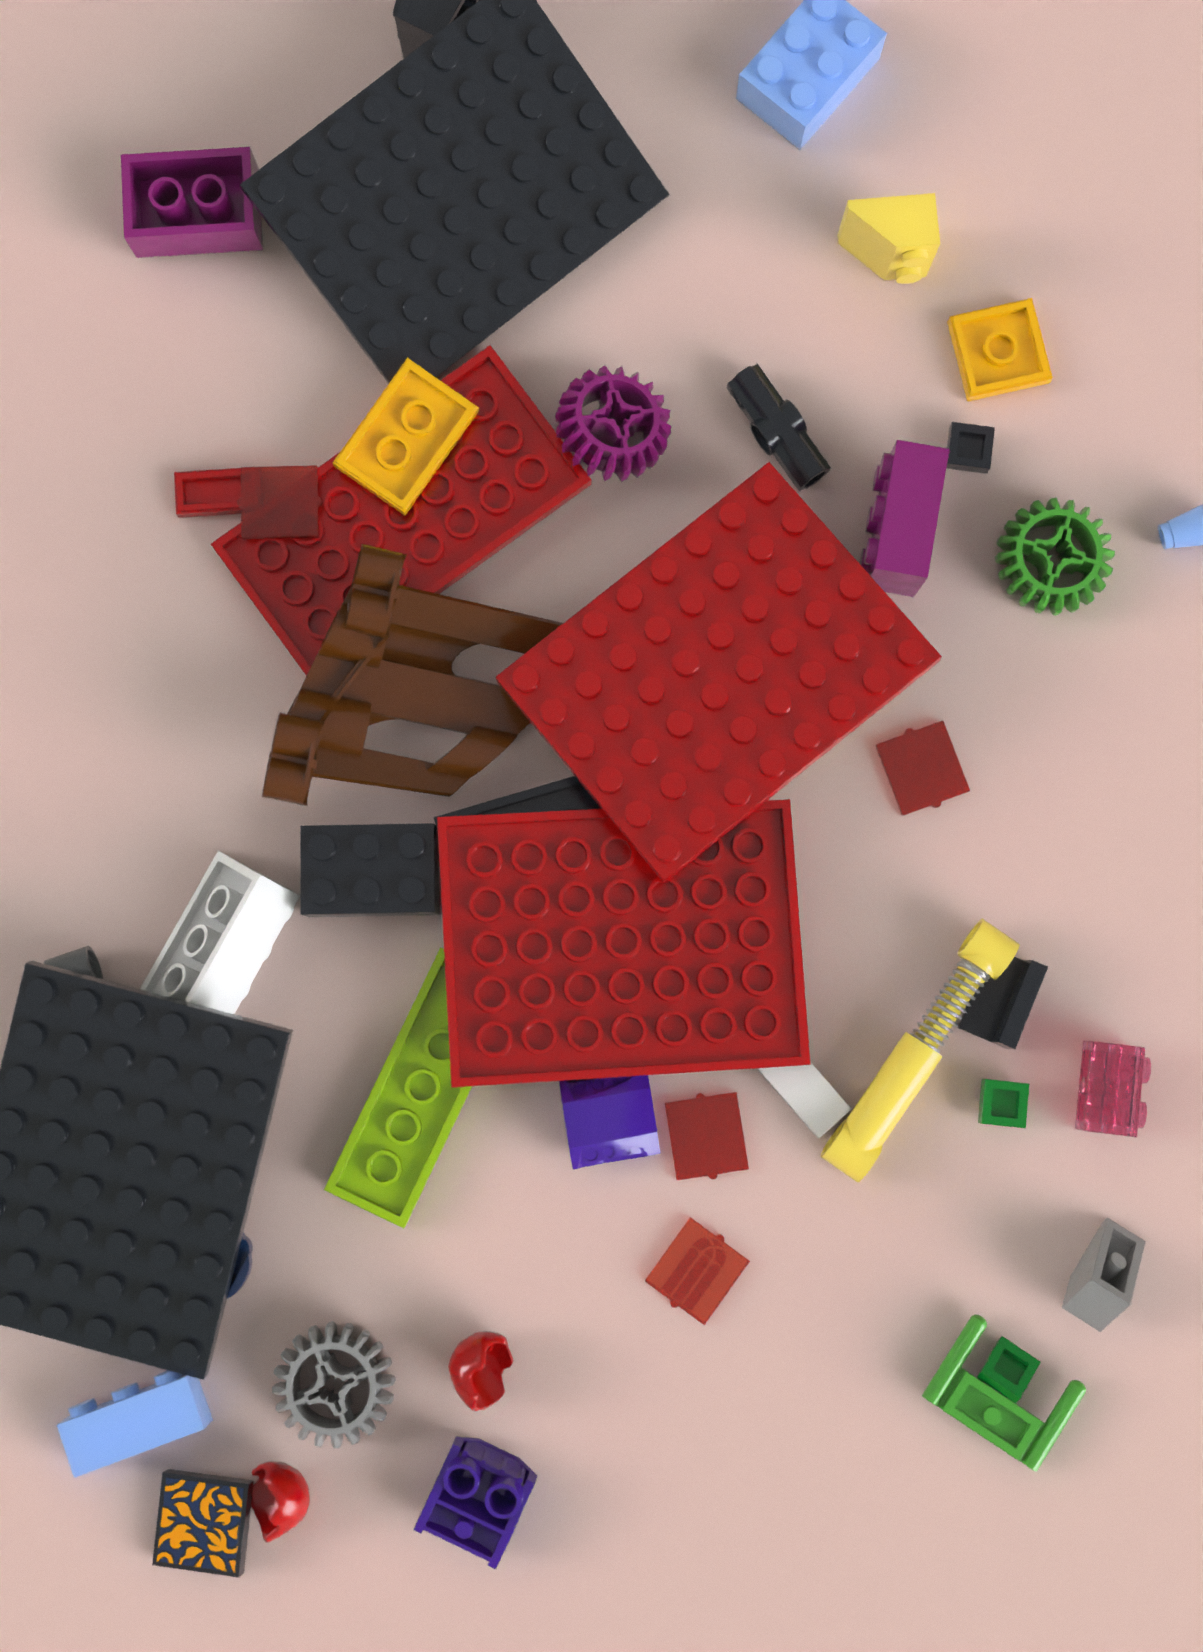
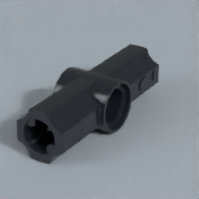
[727,364,831,491]

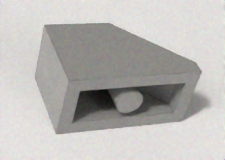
[1062,1217,1146,1332]

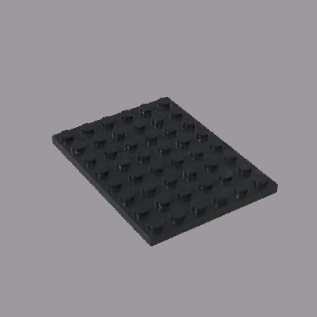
[240,0,670,384]
[0,961,293,1380]

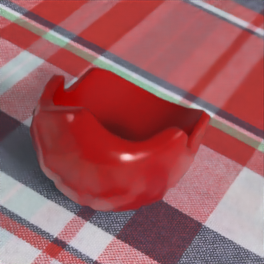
[448,1331,513,1412]
[251,1461,310,1543]

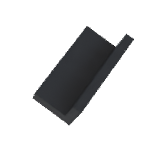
[958,957,1048,1049]

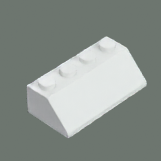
[140,851,300,1014]

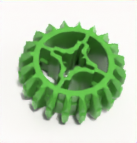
[995,497,1115,615]

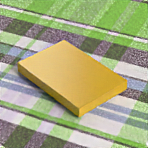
[333,358,479,515]

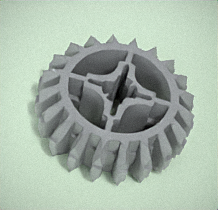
[272,1322,396,1448]

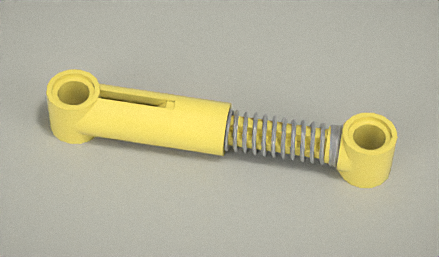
[820,918,1020,1182]

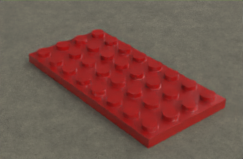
[211,345,592,676]

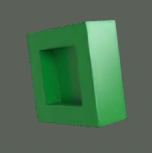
[978,1079,1029,1128]
[977,1336,1041,1404]

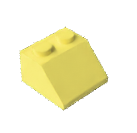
[837,193,940,284]

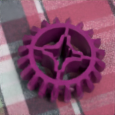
[555,365,672,482]

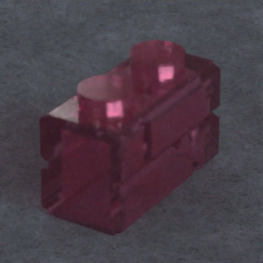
[1075,1041,1151,1137]

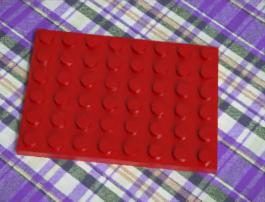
[495,462,942,883]
[437,799,811,1088]

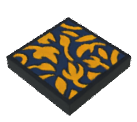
[152,1469,254,1578]

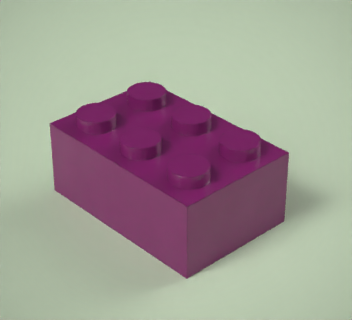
[121,147,263,258]
[859,440,950,597]

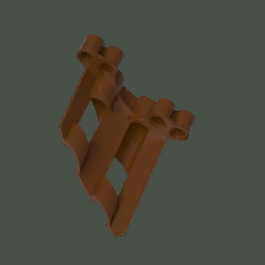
[262,544,563,806]

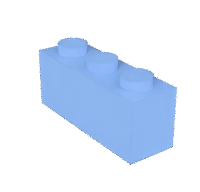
[57,1370,213,1478]

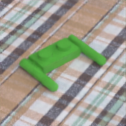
[922,1314,1086,1472]

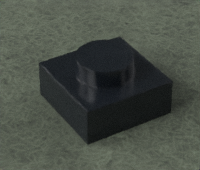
[946,422,995,474]

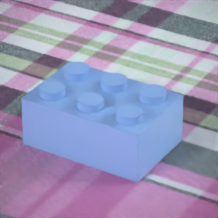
[736,0,887,150]

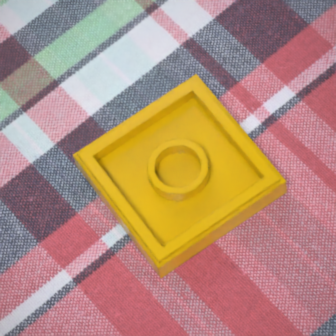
[947,298,1053,402]

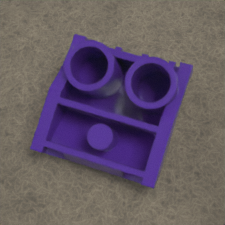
[559,1075,661,1170]
[413,1436,538,1570]

